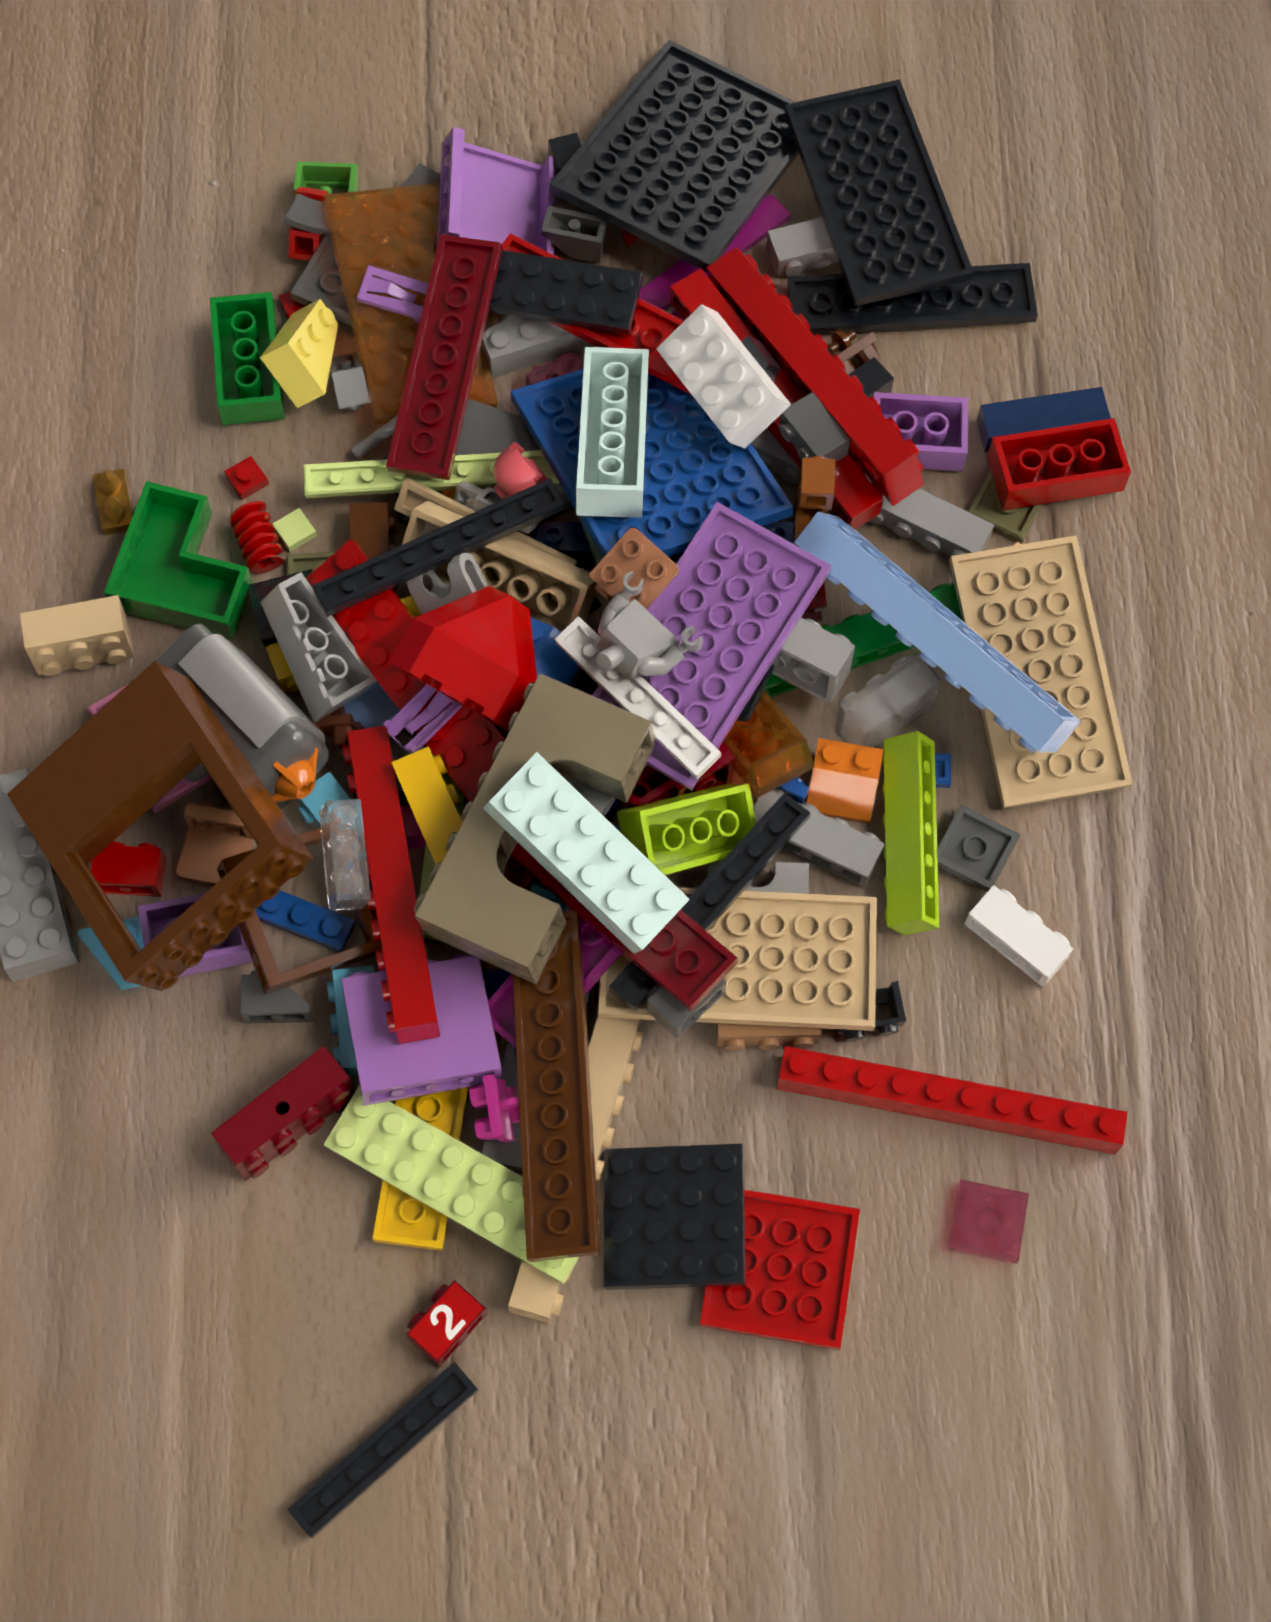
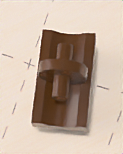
[828,329,881,374]

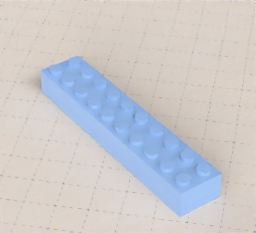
[794,512,1081,753]

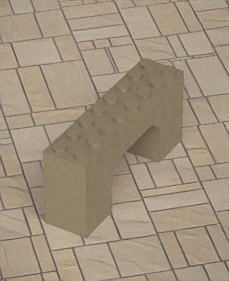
[414,674,656,984]

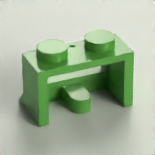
[293,161,359,204]

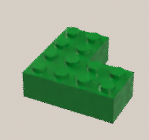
[104,481,253,640]

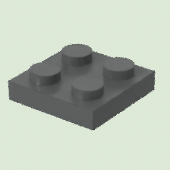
[937,804,1021,892]

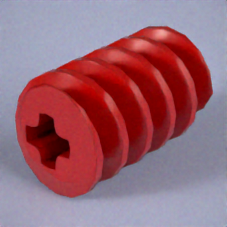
[229,501,284,574]

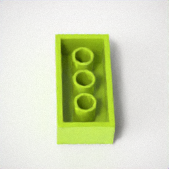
[617,783,756,875]

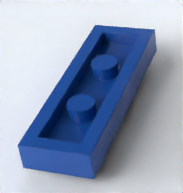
[255,890,356,952]

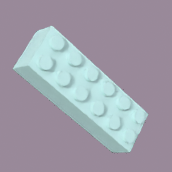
[576,347,649,518]
[483,752,689,954]

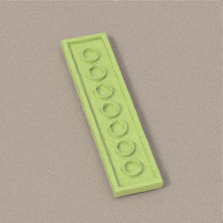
[324,1085,599,1284]

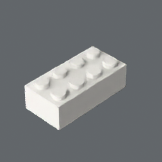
[656,304,791,448]

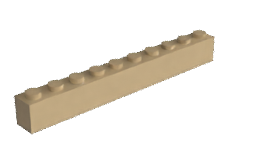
[508,1017,648,1324]

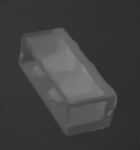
[319,799,371,911]

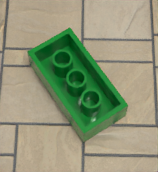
[210,292,285,425]

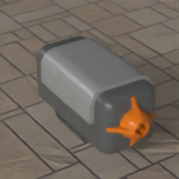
[157,624,329,810]

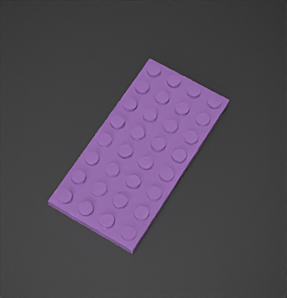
[592,502,831,791]

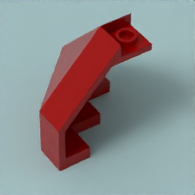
[388,586,537,732]

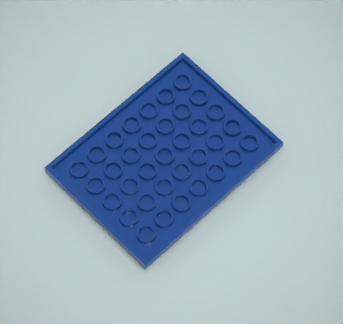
[511,368,793,557]

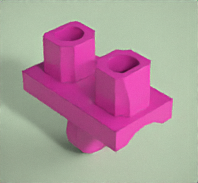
[469,1074,520,1143]

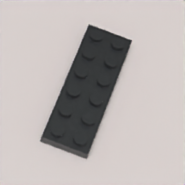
[488,250,643,335]

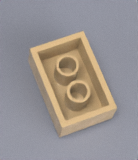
[20,595,134,676]

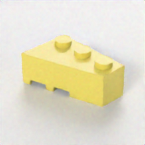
[260,299,338,408]

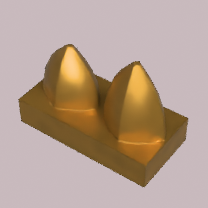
[92,468,133,535]

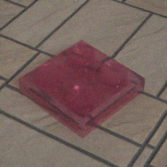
[948,1179,1029,1264]

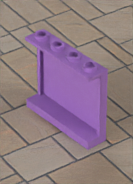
[437,127,556,255]
[341,954,501,1106]

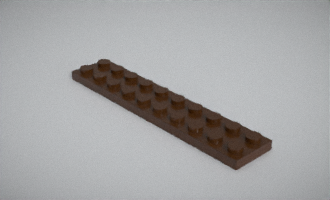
[513,910,600,1262]

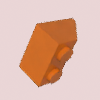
[806,738,884,824]

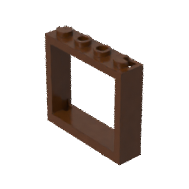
[217,823,382,994]

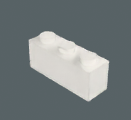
[964,885,1074,987]

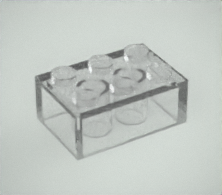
[834,651,942,748]

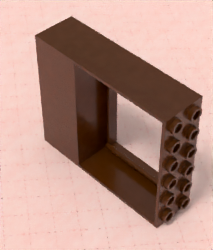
[7,661,313,991]

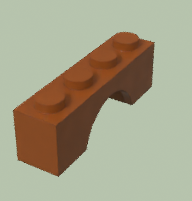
[793,456,835,548]

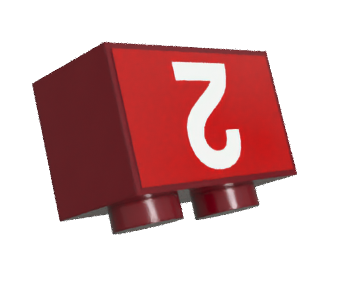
[406,1280,487,1368]

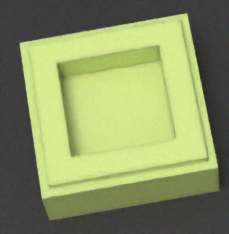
[272,508,317,552]

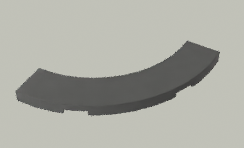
[284,164,440,237]

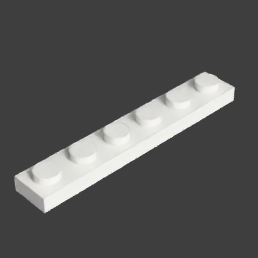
[554,616,722,779]

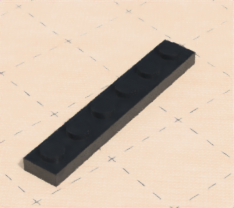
[287,1362,478,1539]

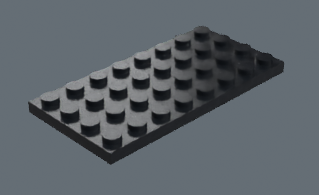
[785,79,974,307]

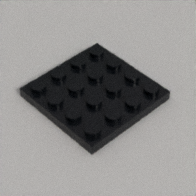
[604,1143,746,1290]

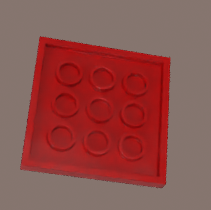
[699,1189,860,1351]

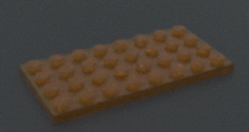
[323,182,498,425]

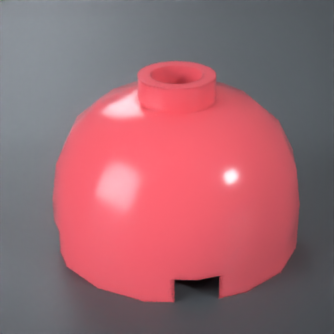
[493,442,548,500]

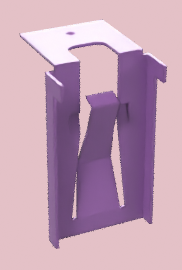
[357,265,429,323]
[383,684,463,754]

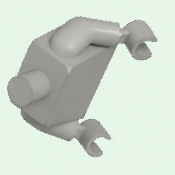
[596,571,703,679]

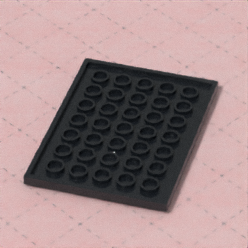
[549,40,799,273]

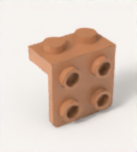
[589,528,679,609]
[176,801,254,885]

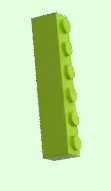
[882,731,939,935]

